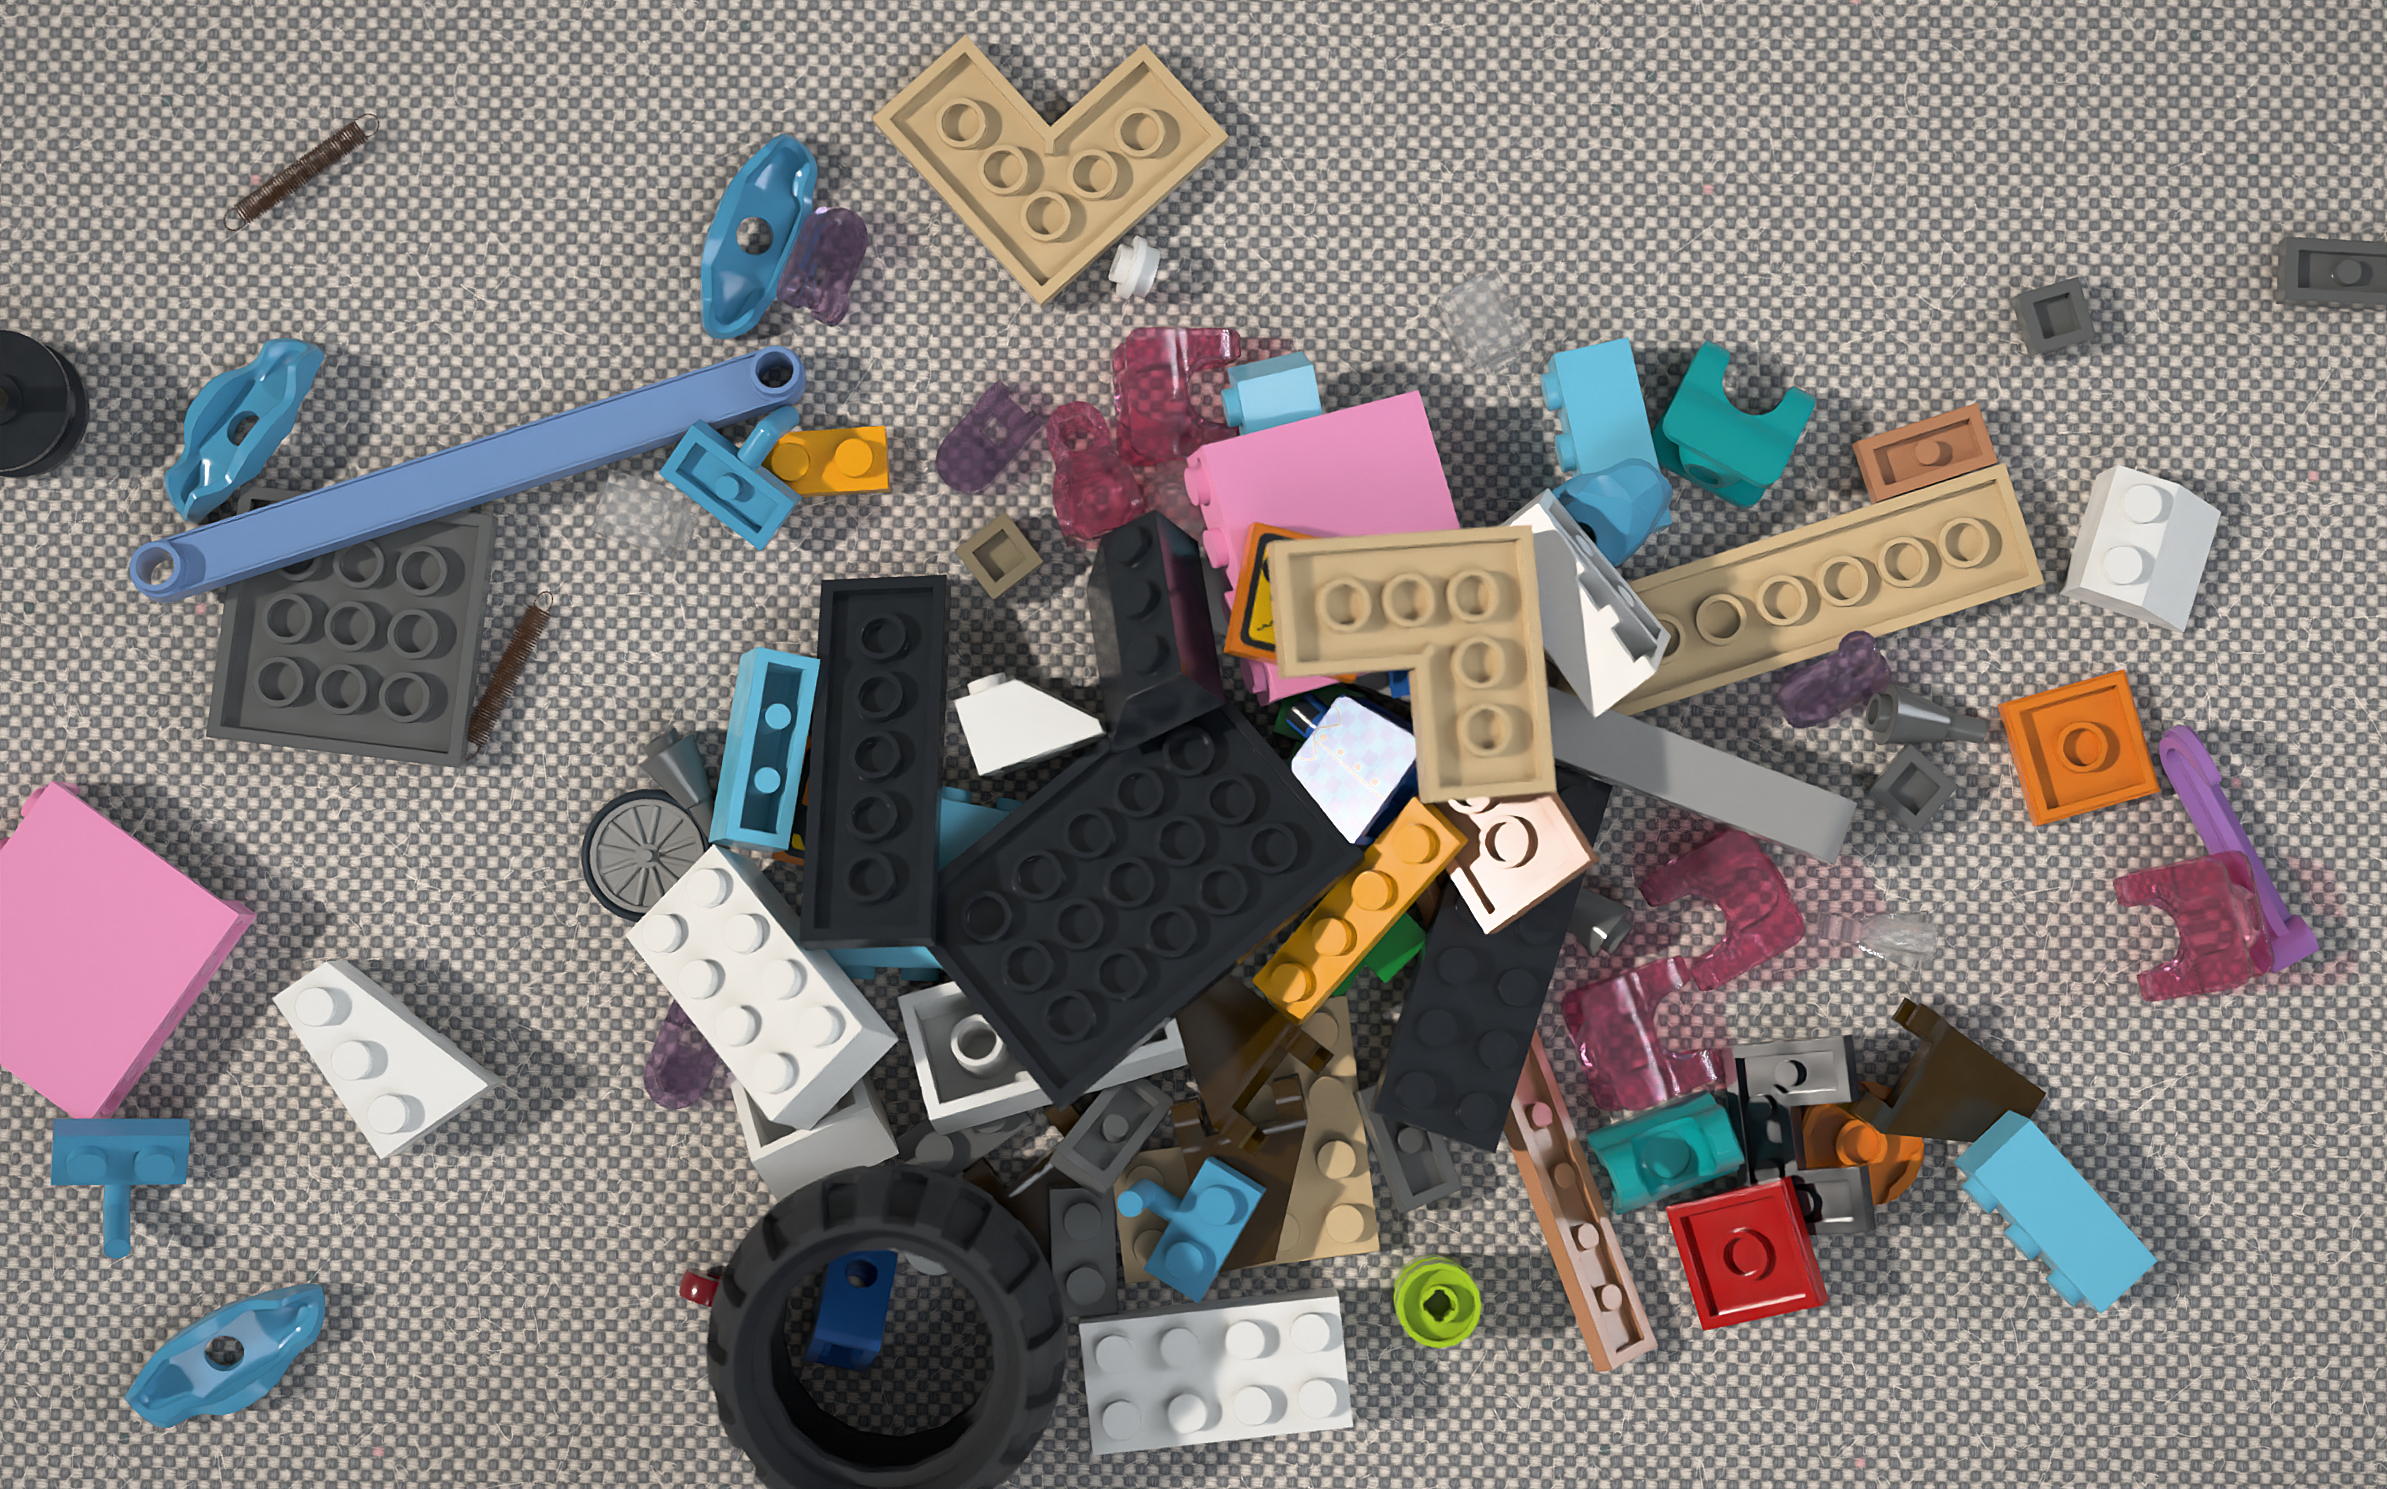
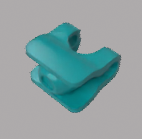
[1651,339,1816,509]
[1586,1090,1745,1215]

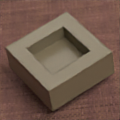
[955,511,1045,602]

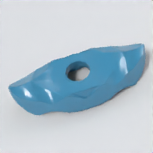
[700,134,818,339]
[164,338,324,524]
[1551,458,1673,568]
[124,1283,326,1428]

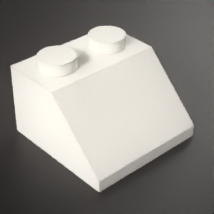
[2060,465,2221,633]
[954,672,1108,777]
[727,1071,899,1203]

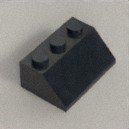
[1086,509,1226,755]

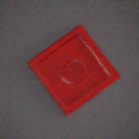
[1665,1175,1829,1331]

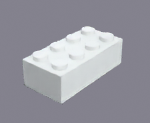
[625,844,899,1131]
[897,981,1187,1136]
[1079,1287,1353,1455]

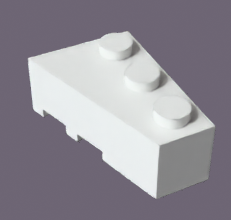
[1500,488,1671,719]
[272,960,505,1159]

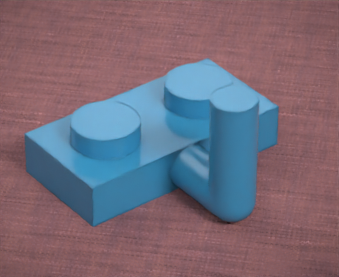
[659,405,802,551]
[51,1119,190,1259]
[1117,1155,1266,1303]

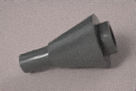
[1865,683,1987,745]
[638,727,715,840]
[1568,887,1634,959]

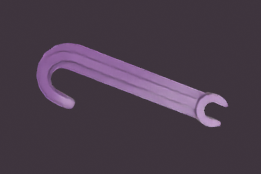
[2159,724,2319,974]

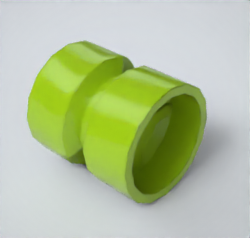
[1391,1253,1482,1349]

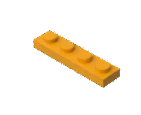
[1252,795,1469,1026]

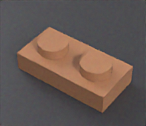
[1852,402,1998,505]

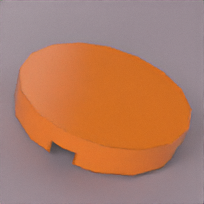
[1800,1080,1924,1206]

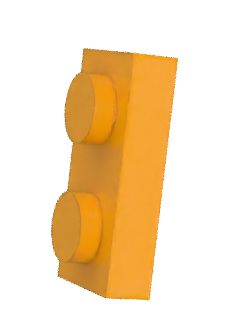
[761,426,891,498]

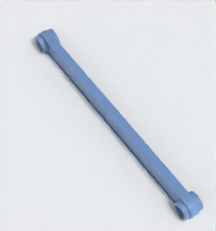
[129,345,807,603]

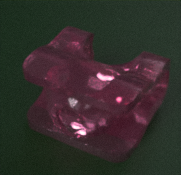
[1112,327,1241,468]
[1046,401,1145,548]
[1638,827,1805,991]
[2112,850,2275,1002]
[1560,955,1725,1111]

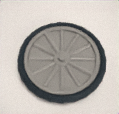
[581,789,714,923]

